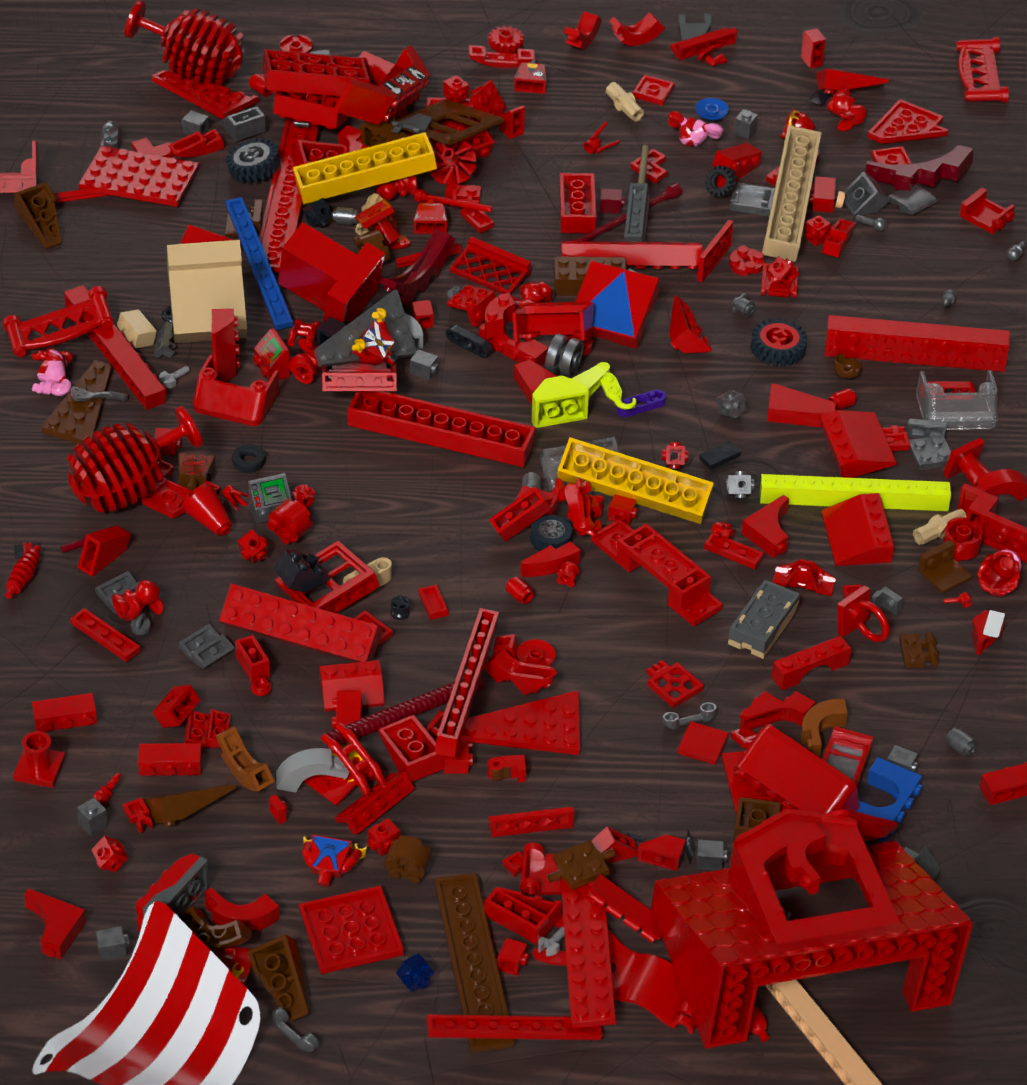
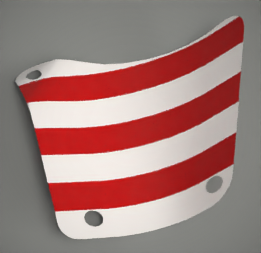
[33,901,260,1085]

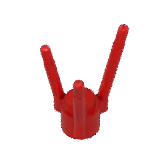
[583,121,620,154]

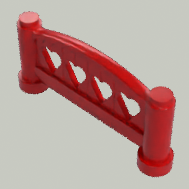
[956,37,1009,103]
[3,286,113,358]

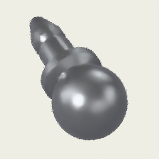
[1007,241,1026,261]
[942,290,957,306]

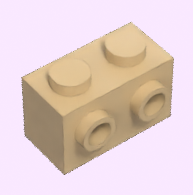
[117,309,157,349]

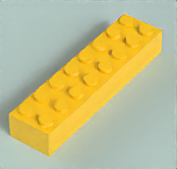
[293,132,437,204]
[557,437,714,524]

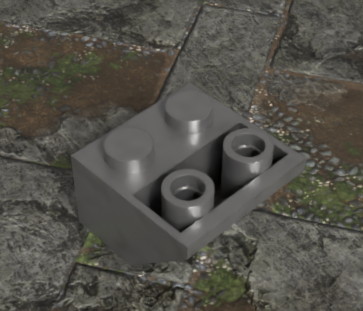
[220,106,265,142]

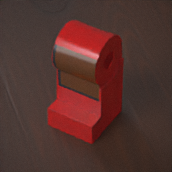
[487,755,526,782]

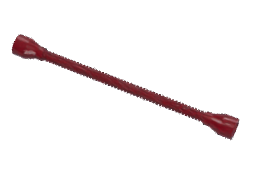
[560,183,682,250]

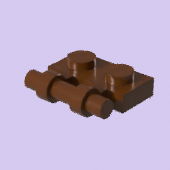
[899,632,939,668]

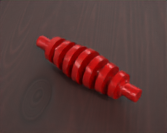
[5,545,41,599]

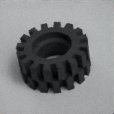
[704,165,738,197]

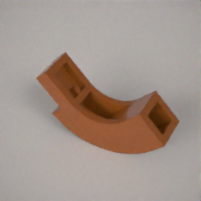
[801,698,848,758]
[215,727,275,791]

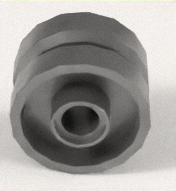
[545,334,584,379]

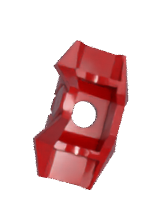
[772,559,836,596]

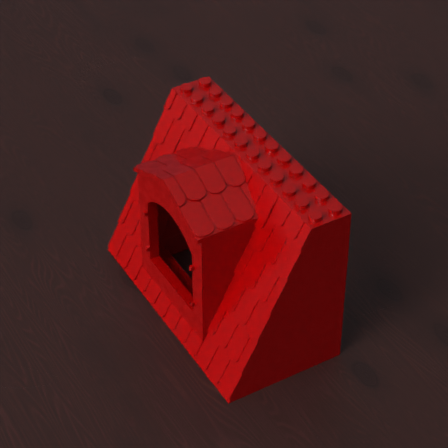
[651,809,973,1049]

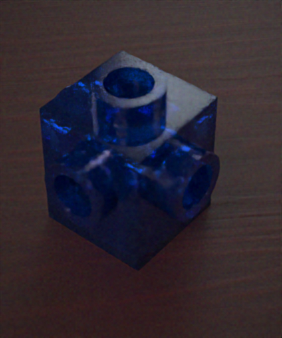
[396,953,435,992]

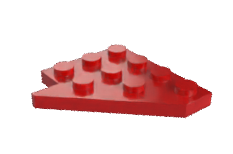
[867,99,948,144]

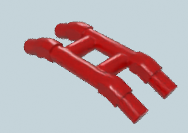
[287,319,321,348]
[321,723,386,795]

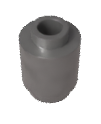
[333,207,358,226]
[522,472,541,490]
[946,728,976,756]

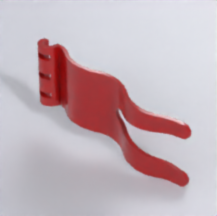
[533,914,696,1034]

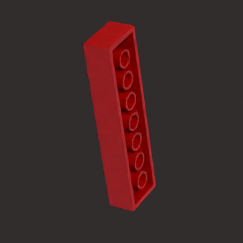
[219,584,383,663]

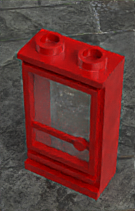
[822,726,873,789]

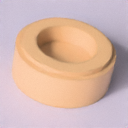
[835,191,845,209]

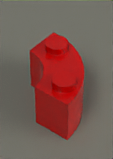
[484,293,515,339]

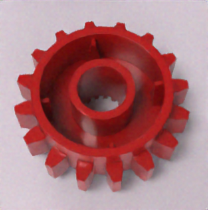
[488,26,524,54]

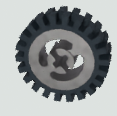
[226,138,281,183]

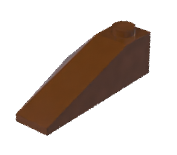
[13,182,62,249]
[144,784,236,826]

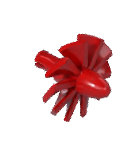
[429,140,477,185]

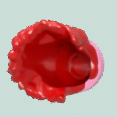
[977,550,1021,597]

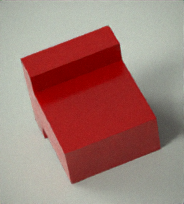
[278,222,385,325]

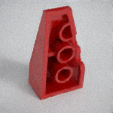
[669,295,712,353]

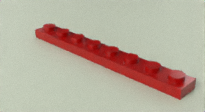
[426,1014,602,1040]

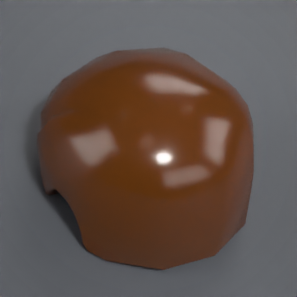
[833,354,862,379]

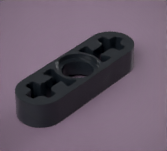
[445,325,493,358]

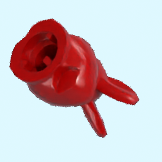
[827,89,868,131]
[376,175,417,201]
[511,282,552,311]
[289,338,323,384]
[112,580,164,621]

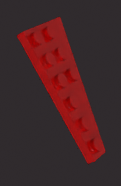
[152,70,258,119]

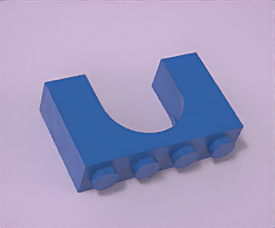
[856,757,923,842]

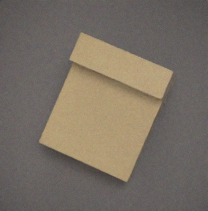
[167,240,247,343]

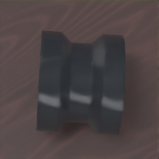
[390,595,410,620]

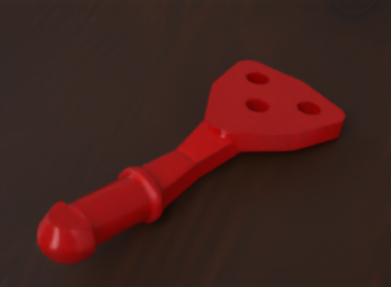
[387,213,411,249]

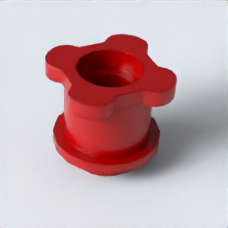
[587,494,604,519]
[556,562,579,587]

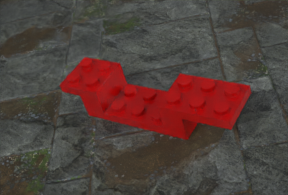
[958,483,1027,563]
[591,519,723,627]

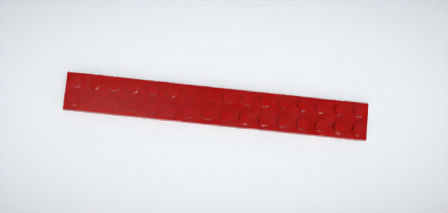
[259,117,320,273]

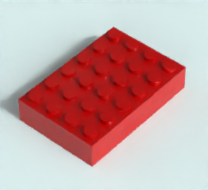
[262,49,369,98]

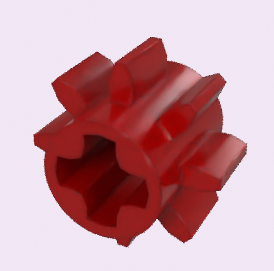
[292,484,316,508]

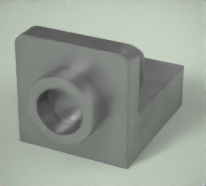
[871,586,903,615]

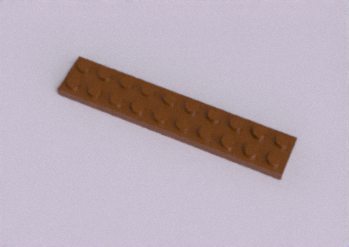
[434,873,514,1053]

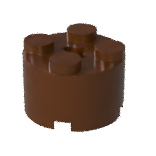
[353,229,390,264]
[384,836,432,884]

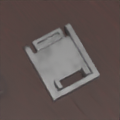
[729,183,775,216]

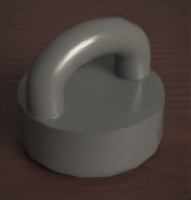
[131,613,151,635]

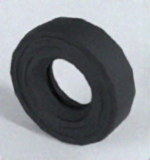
[232,444,265,473]

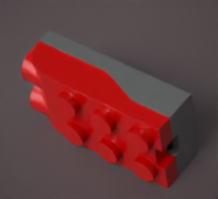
[135,853,209,933]

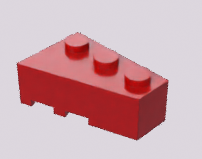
[358,51,405,86]
[711,143,762,188]

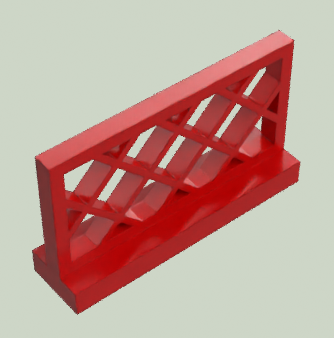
[450,236,532,295]

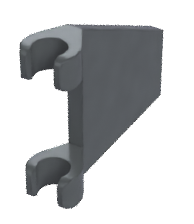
[678,13,711,41]
[391,113,432,135]

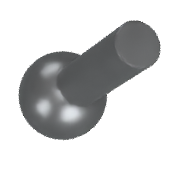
[855,215,887,231]

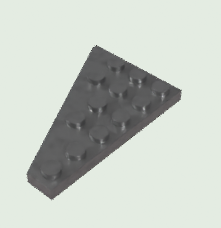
[314,290,417,367]

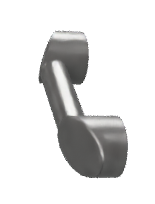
[663,702,716,729]
[272,1007,319,1052]

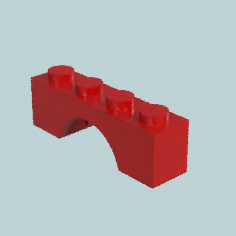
[479,323,549,366]
[771,635,851,691]

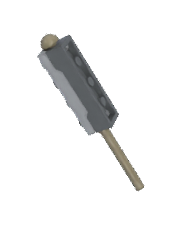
[624,145,650,242]

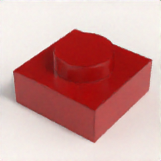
[269,794,288,824]

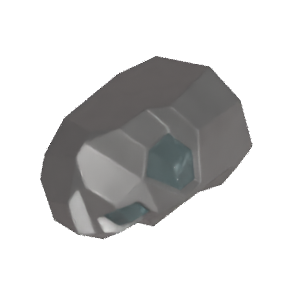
[101,121,122,149]

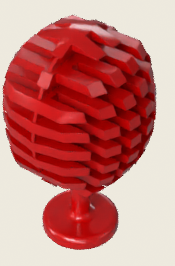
[124,0,244,86]
[66,406,203,512]

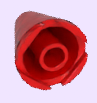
[182,484,232,536]

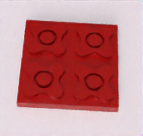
[298,885,404,974]

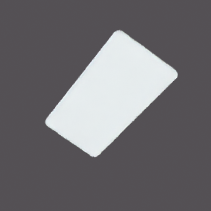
[983,610,1005,638]

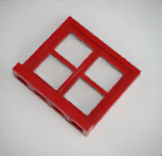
[275,541,380,613]

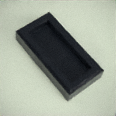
[699,441,741,470]

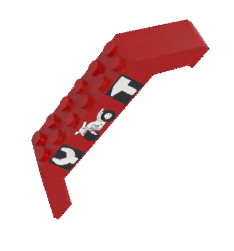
[333,45,431,125]

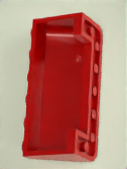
[733,724,859,814]

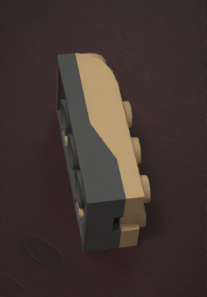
[728,580,800,659]

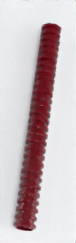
[326,676,484,746]

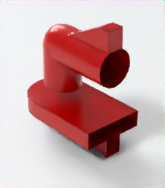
[698,45,727,66]

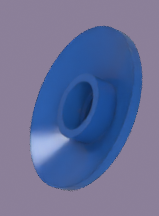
[695,98,729,120]

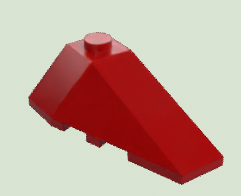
[816,69,889,95]

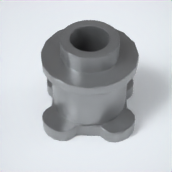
[732,293,755,317]

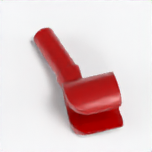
[943,592,972,608]

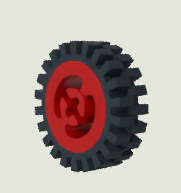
[750,318,808,367]

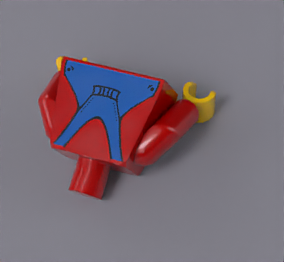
[302,835,367,887]

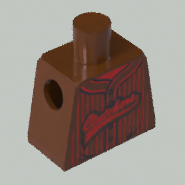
[179,453,215,491]

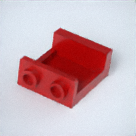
[960,187,1015,234]

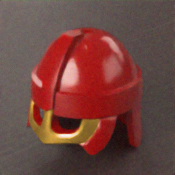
[779,108,815,139]

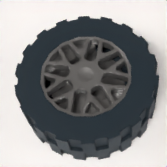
[530,514,573,552]

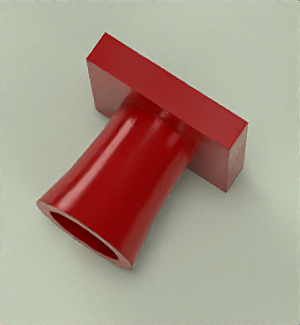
[354,199,400,246]
[943,438,992,487]
[13,731,66,788]

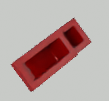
[168,129,225,157]
[822,218,856,257]
[520,541,580,577]

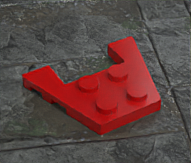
[142,460,221,519]

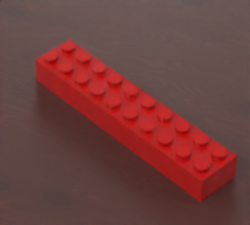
[825,315,1009,372]
[347,391,536,467]

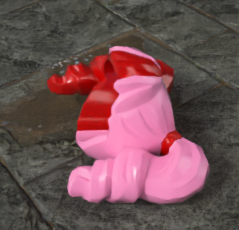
[668,111,723,147]
[31,348,73,396]

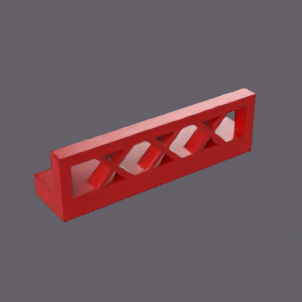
[670,27,738,61]
[334,771,415,835]
[488,807,574,837]

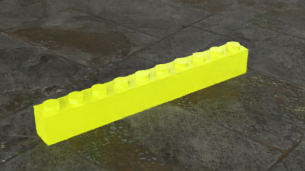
[760,474,951,511]

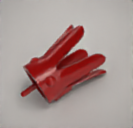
[222,485,249,511]

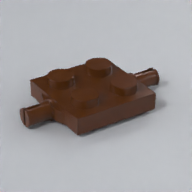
[547,840,615,890]

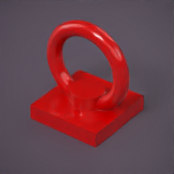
[837,585,890,643]

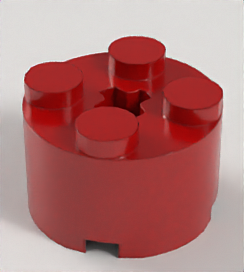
[267,498,313,545]
[942,517,983,562]

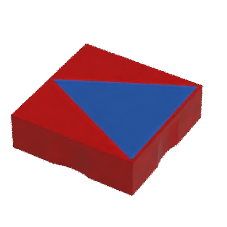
[575,261,660,349]

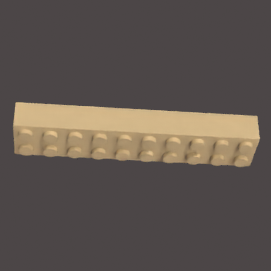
[762,125,821,262]

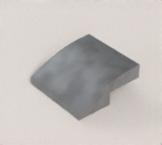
[887,185,937,215]
[95,571,139,615]
[177,624,235,669]

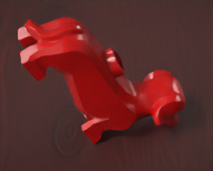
[551,478,603,537]

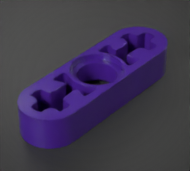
[616,390,666,417]

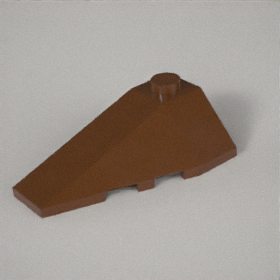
[248,934,310,1022]

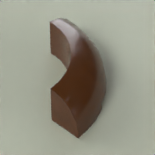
[177,906,252,949]

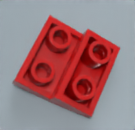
[184,709,231,748]

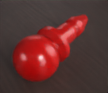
[93,773,121,806]

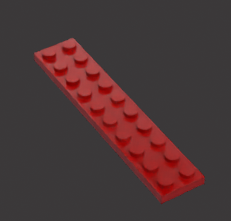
[560,878,616,1028]

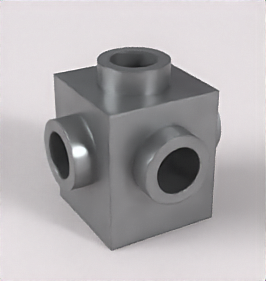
[716,390,747,418]
[726,471,754,498]

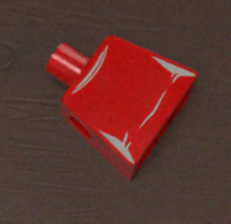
[414,199,447,234]

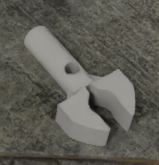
[158,366,190,388]
[538,927,565,956]

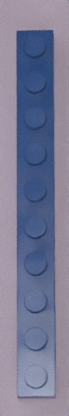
[225,197,293,330]

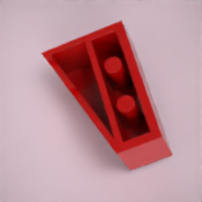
[484,887,561,945]

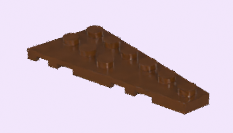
[41,360,112,446]

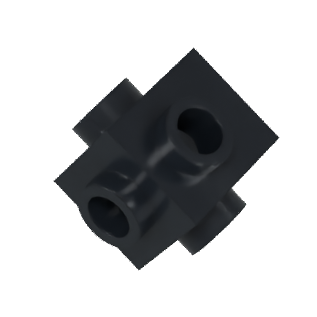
[302,198,333,227]

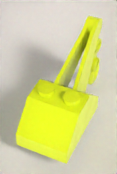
[532,362,636,428]

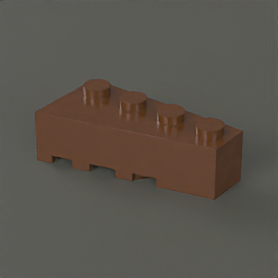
[360,121,409,147]

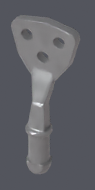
[71,386,128,401]

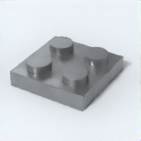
[909,435,951,470]

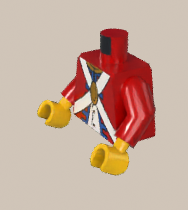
[351,308,398,366]

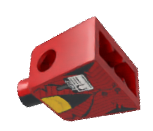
[514,60,546,94]

